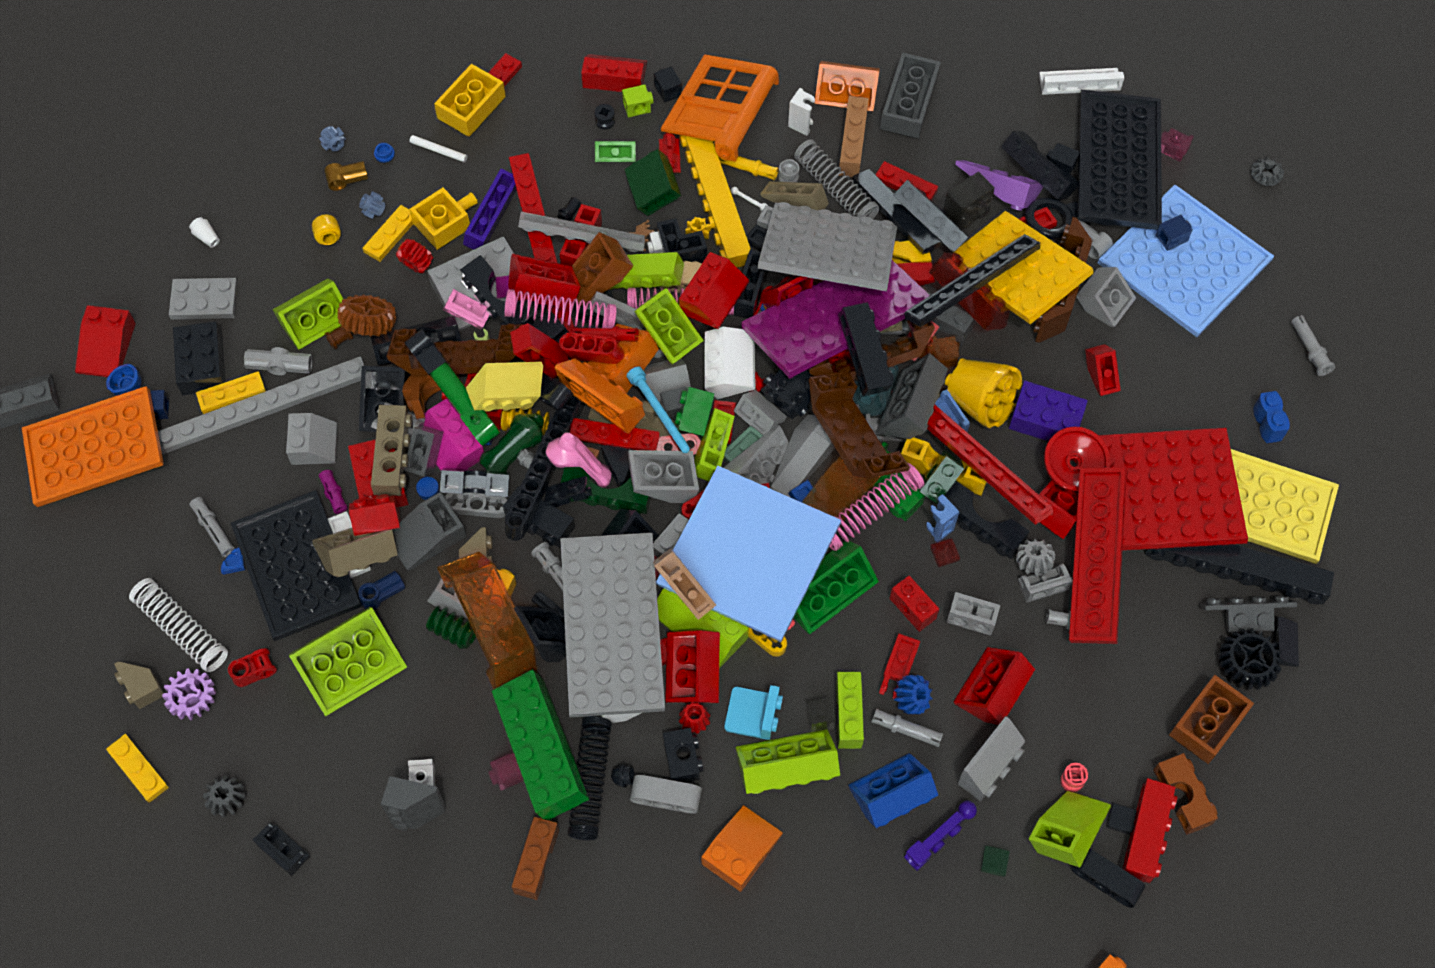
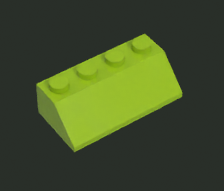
[657,588,749,669]
[736,729,840,794]

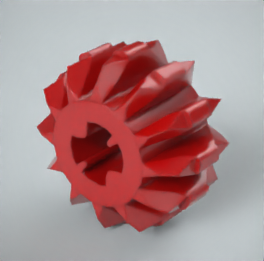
[396,239,433,273]

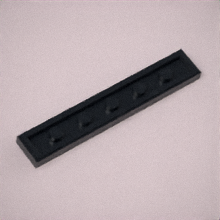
[852,169,941,255]

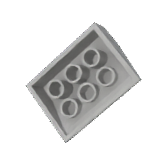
[428,236,526,331]

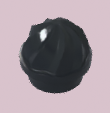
[611,763,635,788]

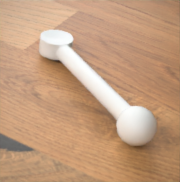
[731,187,768,212]

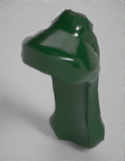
[479,413,544,472]

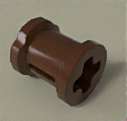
[325,324,353,350]

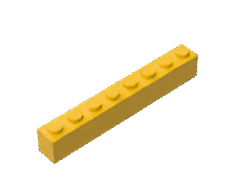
[679,135,751,267]

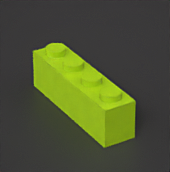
[610,252,684,290]

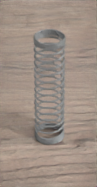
[794,139,879,219]

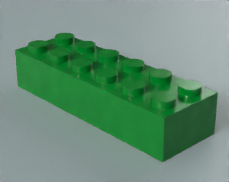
[492,669,589,821]

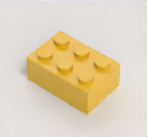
[434,64,506,137]

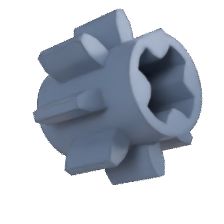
[319,126,346,151]
[359,191,385,219]

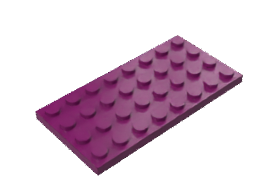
[741,260,930,378]

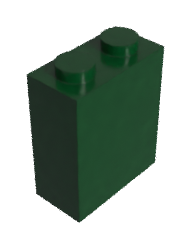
[624,149,682,216]

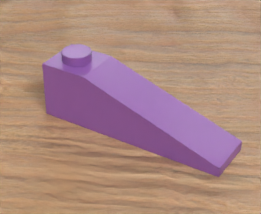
[955,160,1044,211]

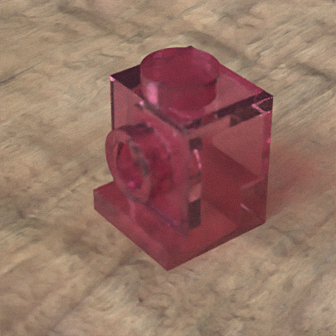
[1161,128,1194,162]

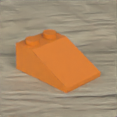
[701,805,783,892]

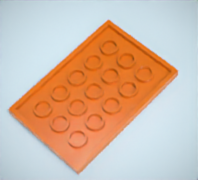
[22,386,164,507]

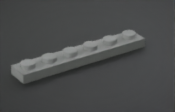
[518,212,645,252]

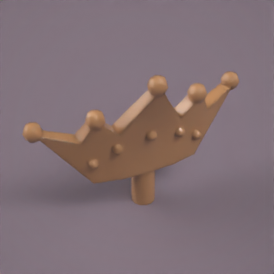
[629,220,654,252]

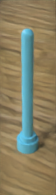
[626,366,690,453]

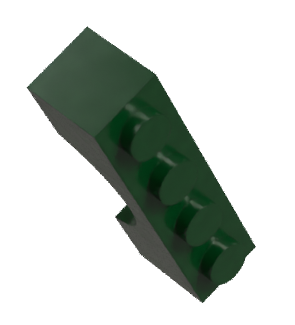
[560,467,651,514]

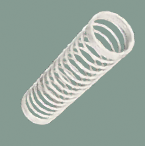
[129,578,228,672]

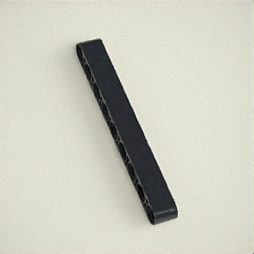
[505,395,585,541]

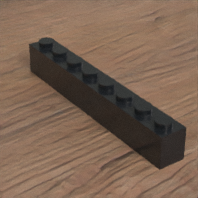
[1145,544,1334,605]

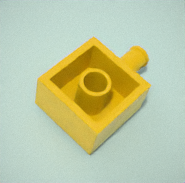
[409,187,478,250]

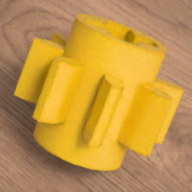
[685,217,711,239]

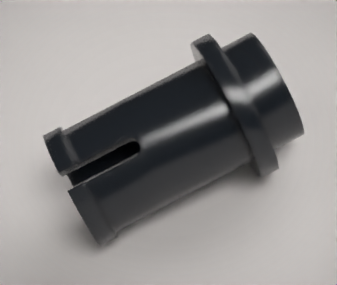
[557,197,582,221]

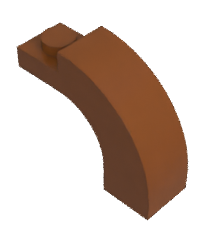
[402,374,459,419]

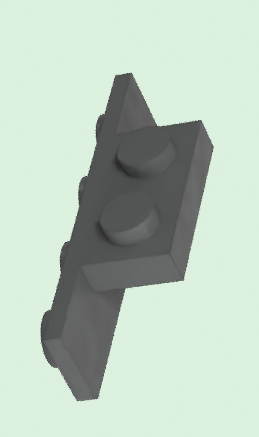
[1200,595,1297,632]

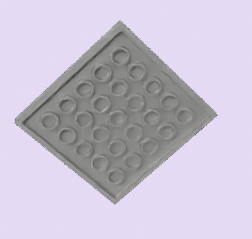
[758,202,897,291]

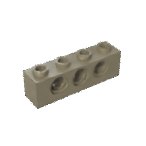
[371,405,412,496]

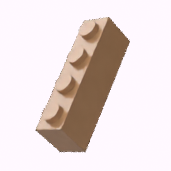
[839,96,869,177]

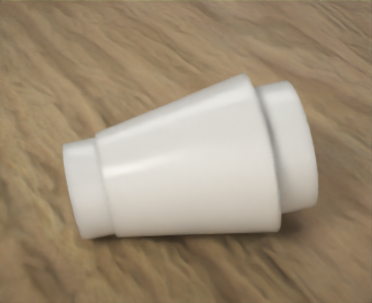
[189,217,220,248]

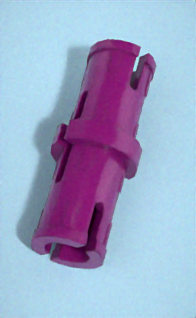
[319,470,348,514]

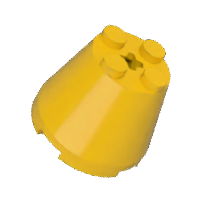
[945,358,1022,429]

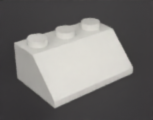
[705,327,755,399]

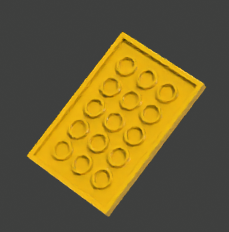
[944,211,1093,324]

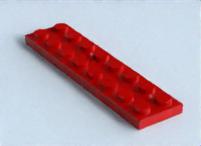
[1069,468,1127,644]

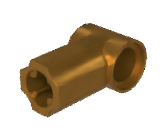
[325,161,368,191]

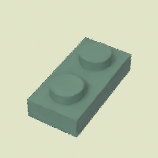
[723,425,763,463]

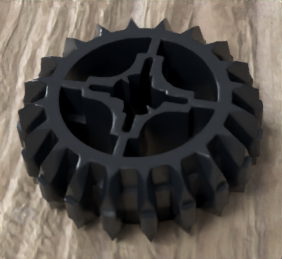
[1218,628,1283,691]

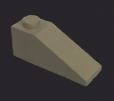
[761,181,829,211]

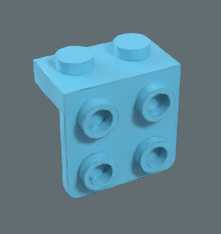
[724,685,783,740]

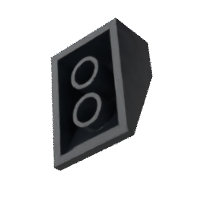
[359,366,411,432]
[514,606,566,663]

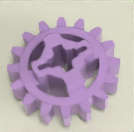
[162,668,216,720]

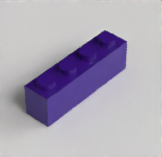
[463,168,516,250]

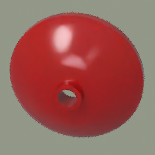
[1044,427,1111,492]

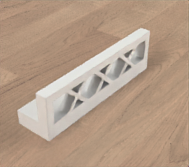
[1039,68,1124,95]

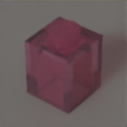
[488,753,524,791]

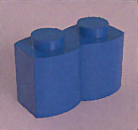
[1253,391,1290,443]

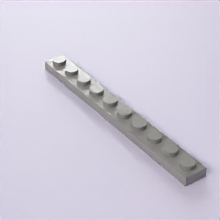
[158,356,364,455]

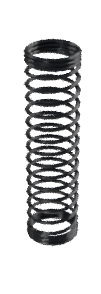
[567,716,612,841]

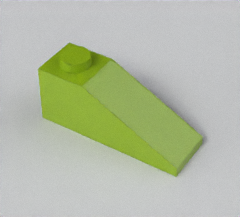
[694,408,735,482]

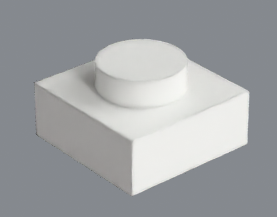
[647,231,663,254]

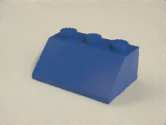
[848,753,938,828]

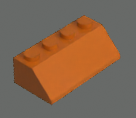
[554,358,645,434]

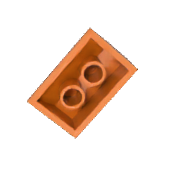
[814,61,880,111]

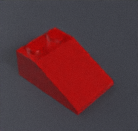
[760,275,814,309]
[75,305,136,377]
[1039,480,1078,539]

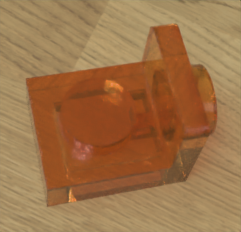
[927,336,959,362]

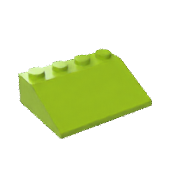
[288,607,407,716]

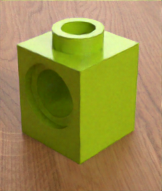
[622,85,654,117]

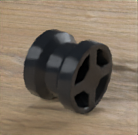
[595,104,615,130]

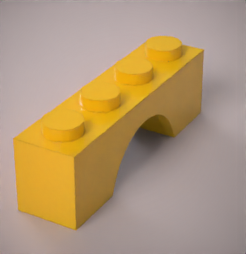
[901,437,987,496]

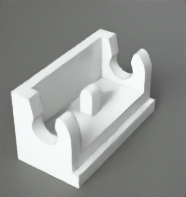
[788,88,815,136]

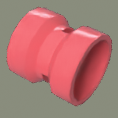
[1060,763,1088,792]

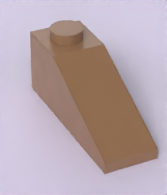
[653,548,716,620]

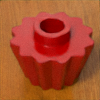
[679,702,711,734]

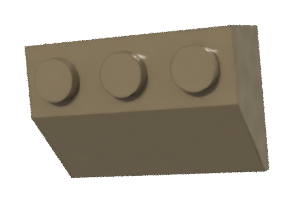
[312,528,398,577]

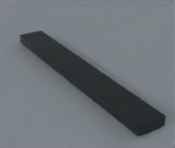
[905,234,1040,328]

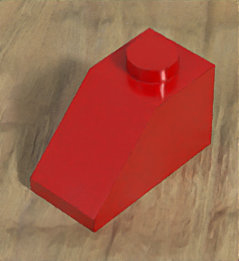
[1085,344,1121,396]

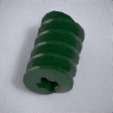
[426,606,479,649]

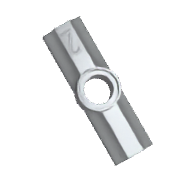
[244,347,313,376]

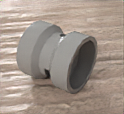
[778,159,799,183]

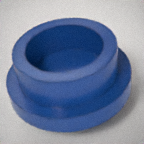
[374,143,395,163]

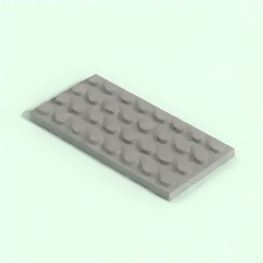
[560,533,665,717]

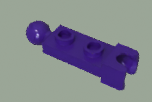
[904,801,977,871]

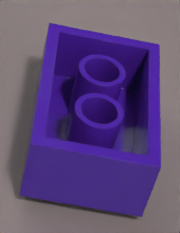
[1009,380,1088,441]

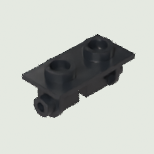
[544,476,592,508]

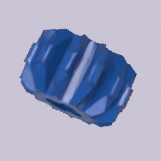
[894,675,933,714]

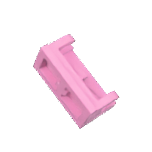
[443,289,489,330]

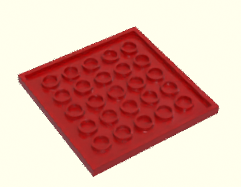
[1099,428,1248,550]

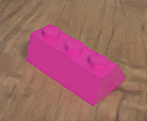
[424,399,484,471]

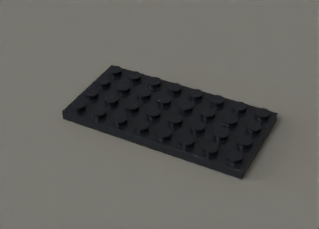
[1077,89,1162,230]

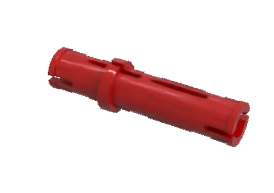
[573,326,639,343]

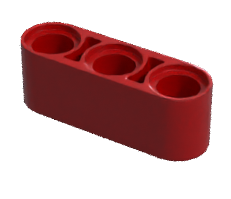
[559,333,624,364]

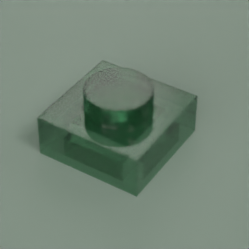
[981,846,1010,877]

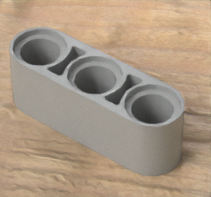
[629,775,702,814]

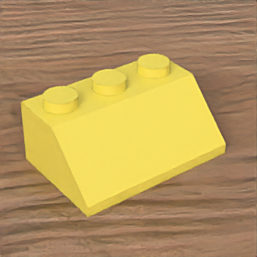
[466,362,543,411]

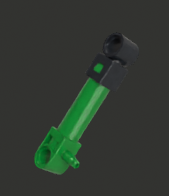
[405,329,500,446]

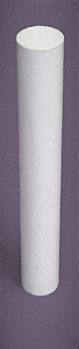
[410,135,468,163]

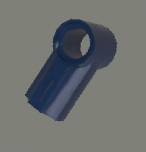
[358,571,405,610]

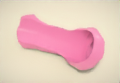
[546,433,612,488]

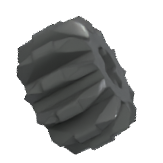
[203,775,246,817]

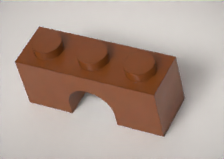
[1153,753,1218,835]
[512,817,559,900]

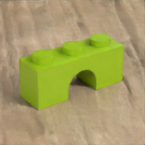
[836,672,864,749]

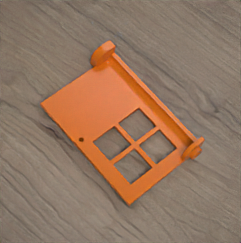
[661,54,779,162]

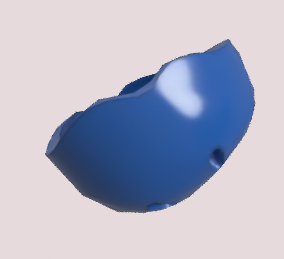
[106,364,142,396]

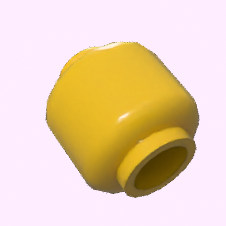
[312,214,341,245]

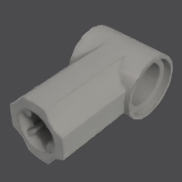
[1079,220,1113,259]

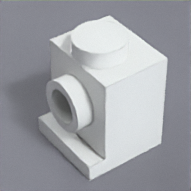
[408,759,435,786]

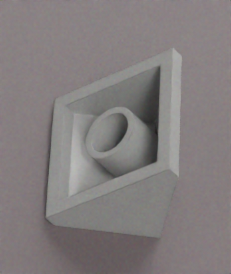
[644,358,691,401]

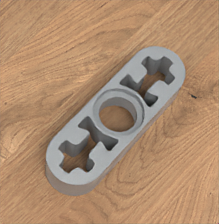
[445,493,507,518]

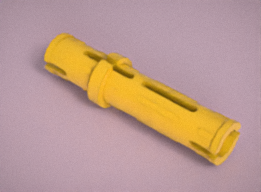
[718,156,779,180]

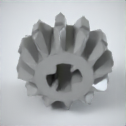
[1016,538,1055,577]

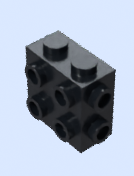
[760,366,815,419]

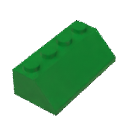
[794,541,879,634]

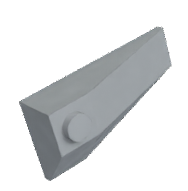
[771,414,835,498]

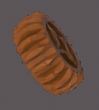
[337,294,396,337]

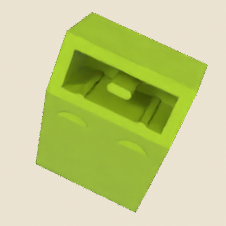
[1029,791,1111,868]

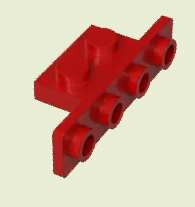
[570,418,660,451]

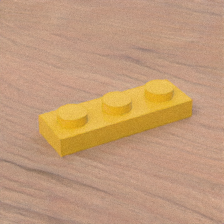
[363,205,413,262]
[196,371,266,414]
[106,734,169,803]

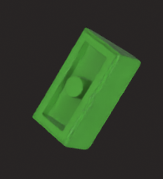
[595,141,636,162]

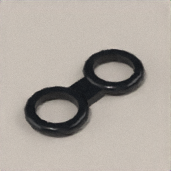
[1025,198,1111,239]

